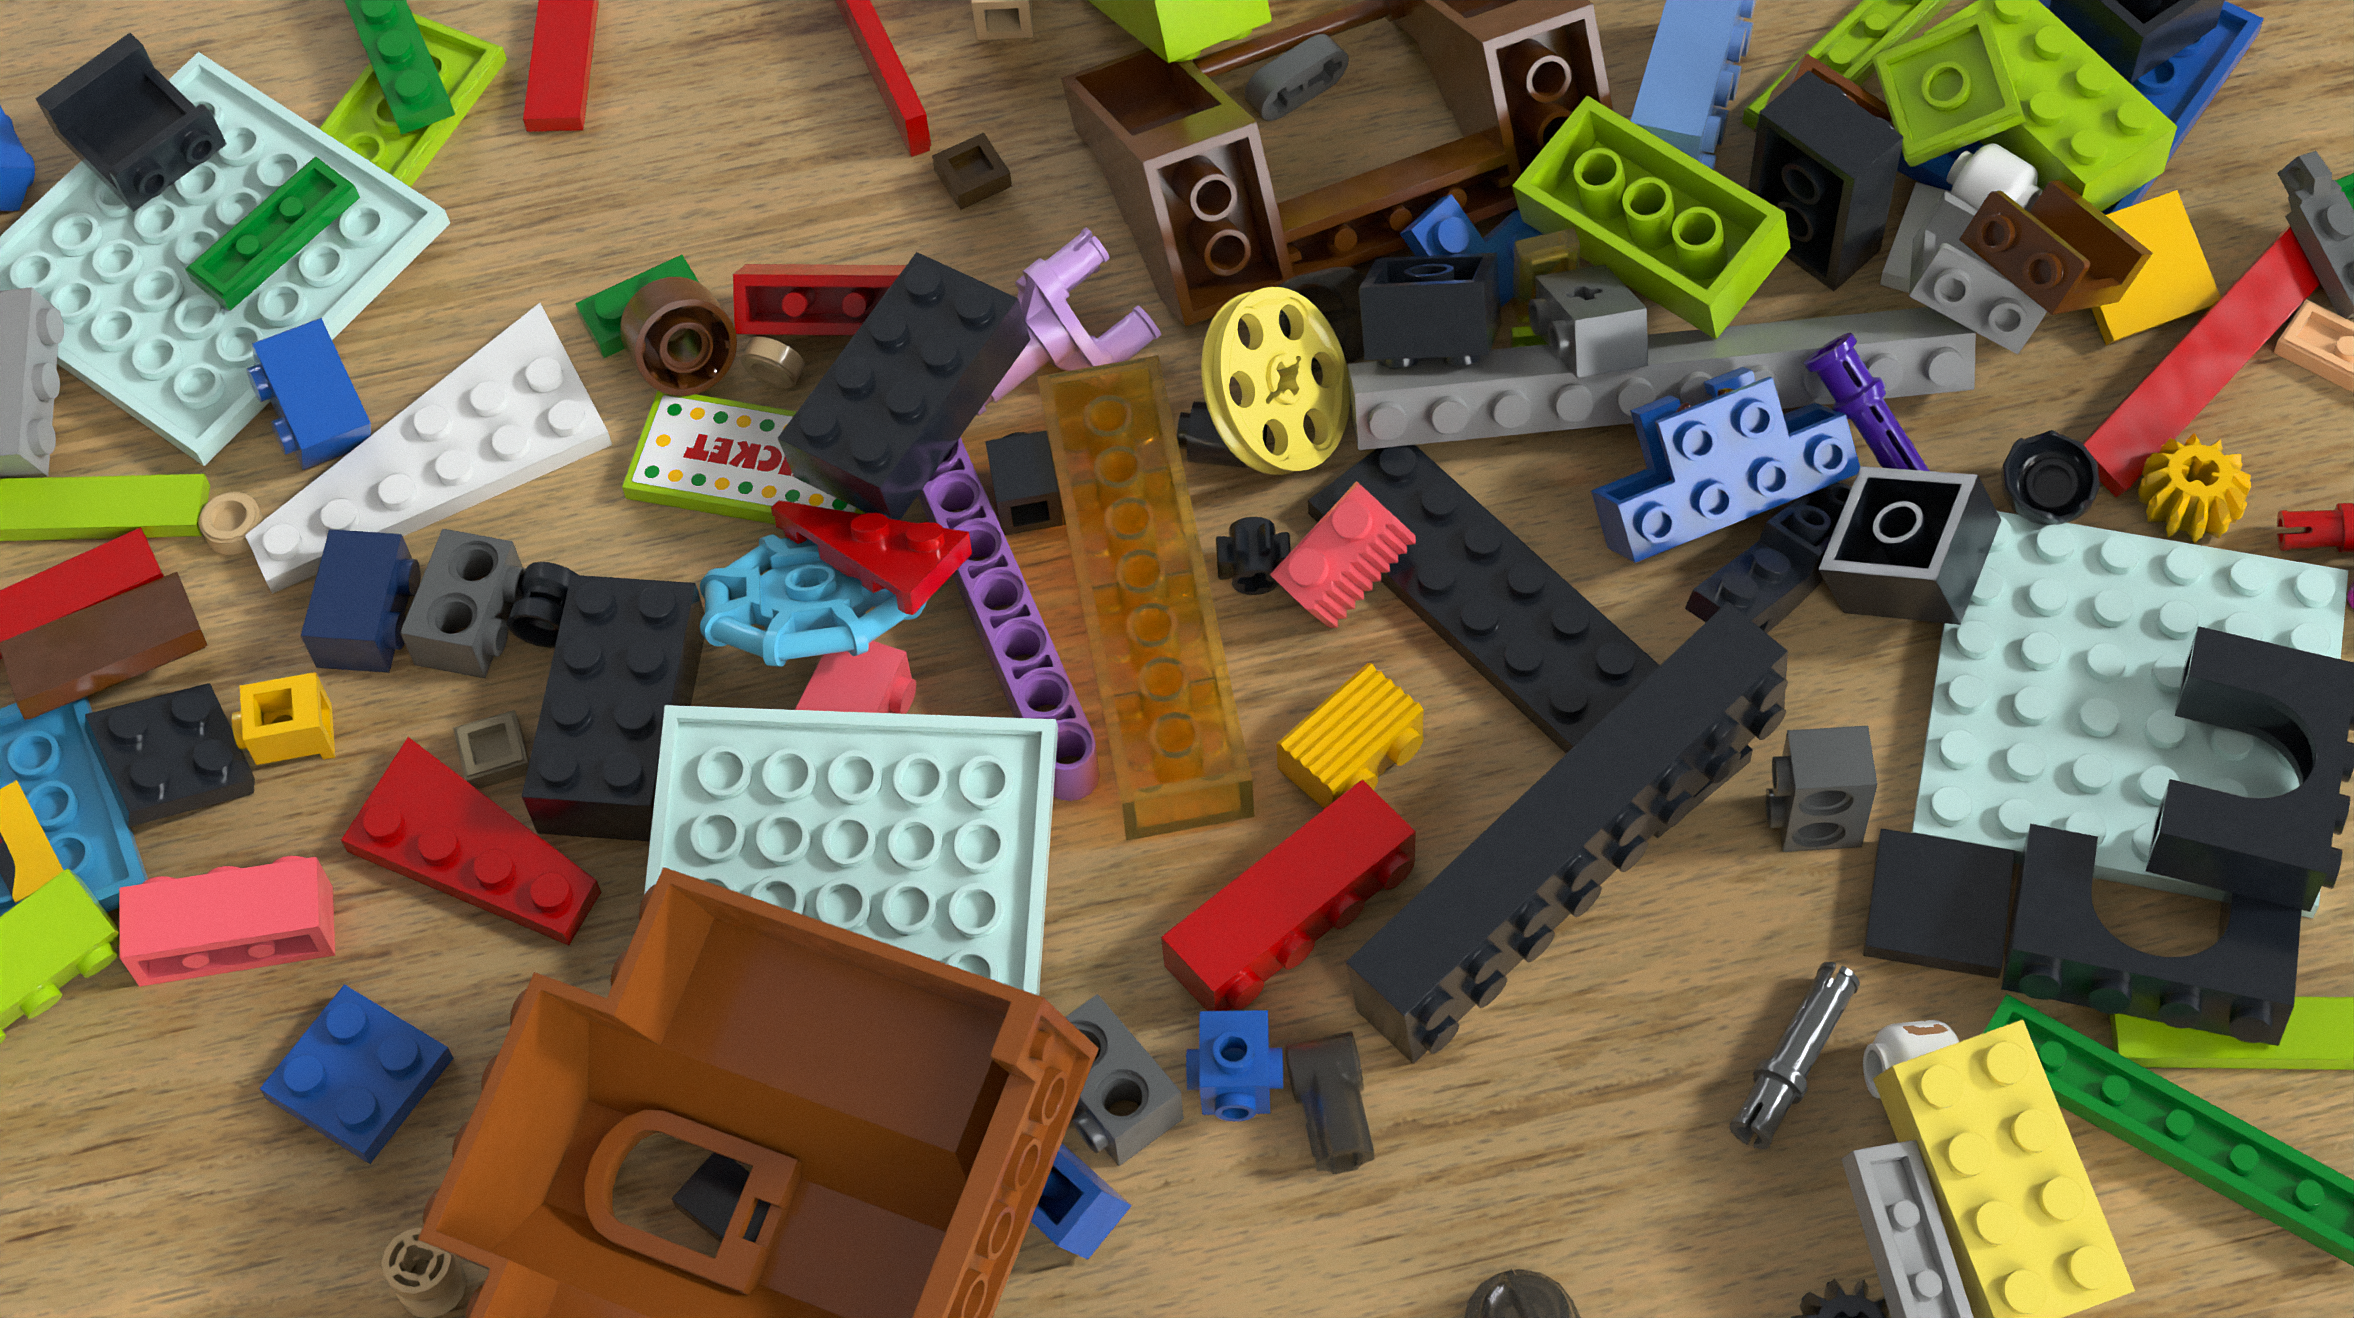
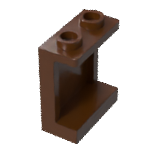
[1959,180,2153,315]

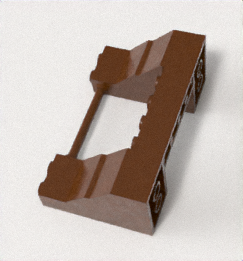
[1061,0,1613,327]

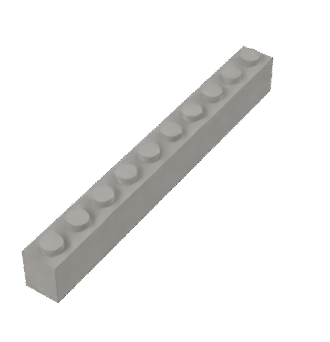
[1348,307,1976,450]

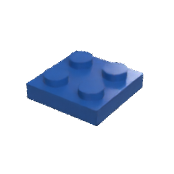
[259,984,453,1164]

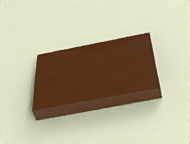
[0,572,208,720]

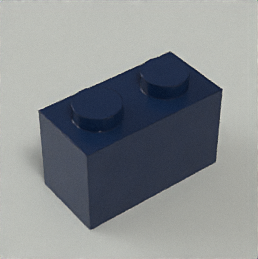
[301,529,420,673]

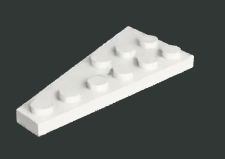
[245,303,612,594]

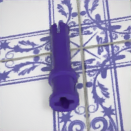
[1803,333,1930,471]

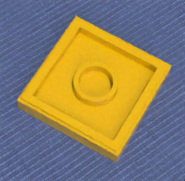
[2091,190,2221,346]

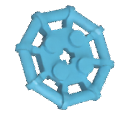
[700,534,927,667]

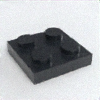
[85,683,255,827]

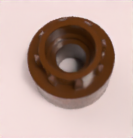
[620,277,737,396]

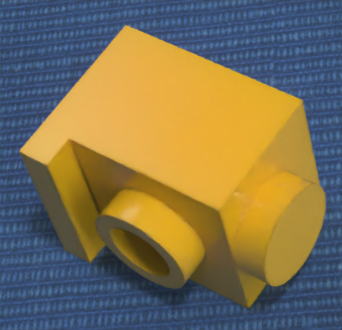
[232,672,336,765]

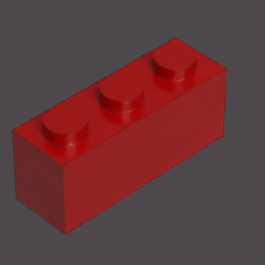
[733,264,906,335]

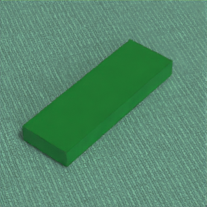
[185,156,360,311]

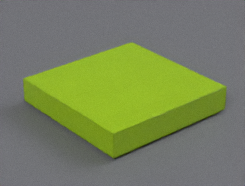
[1872,10,2026,168]

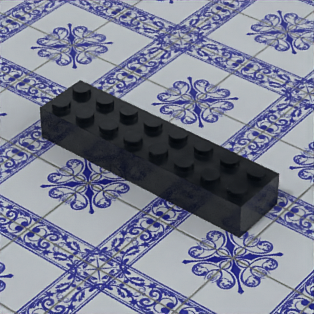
[1346,602,1788,1064]

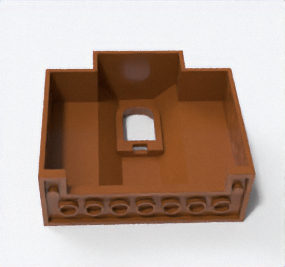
[417,867,1099,1318]

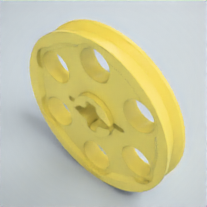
[1201,287,1350,475]

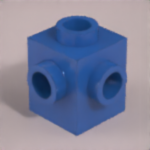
[1186,1010,1283,1122]

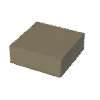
[453,710,529,789]

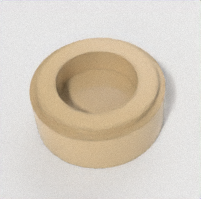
[741,337,805,389]
[198,492,264,555]

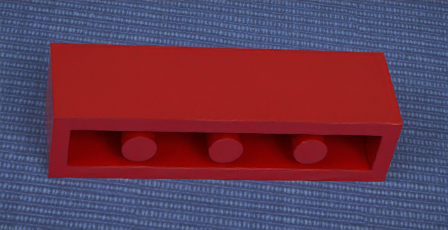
[1161,779,1416,1011]

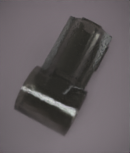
[1284,1031,1374,1174]

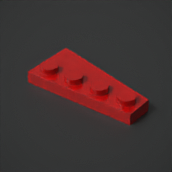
[341,737,601,946]

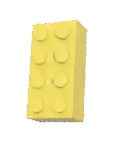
[1873,1020,2135,1318]

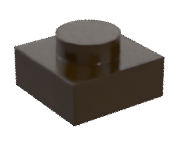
[932,132,1012,210]

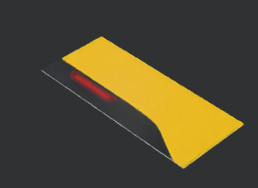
[0,780,64,903]

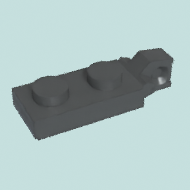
[2277,151,2354,319]

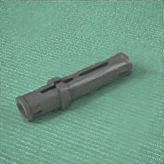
[1729,962,1860,1149]

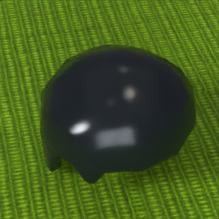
[2001,430,2100,525]

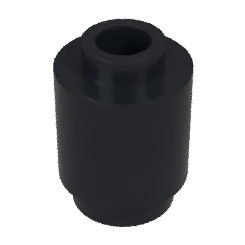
[1177,401,1268,468]

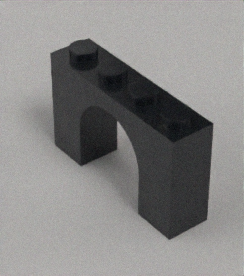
[2145,626,2354,912]
[2001,823,2302,1046]

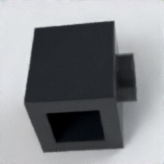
[985,430,1063,536]

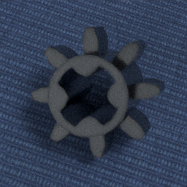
[1216,517,1291,595]

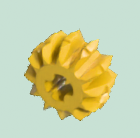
[2138,432,2251,544]

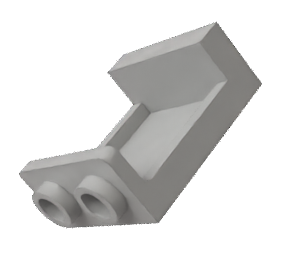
[1909,191,2047,354]

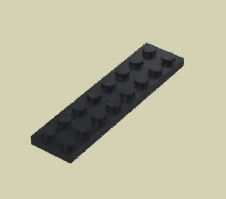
[1308,445,1753,839]

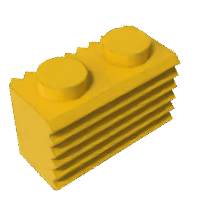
[1276,663,1424,809]

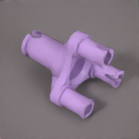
[977,227,1161,416]

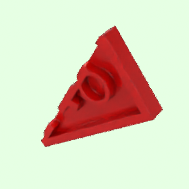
[771,500,972,615]

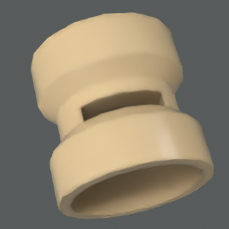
[381,1227,466,1318]

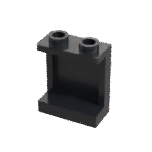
[35,33,227,212]

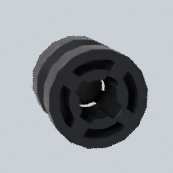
[507,562,578,648]

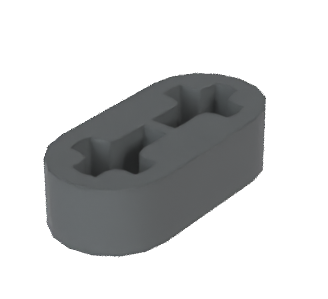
[1244,34,1349,121]

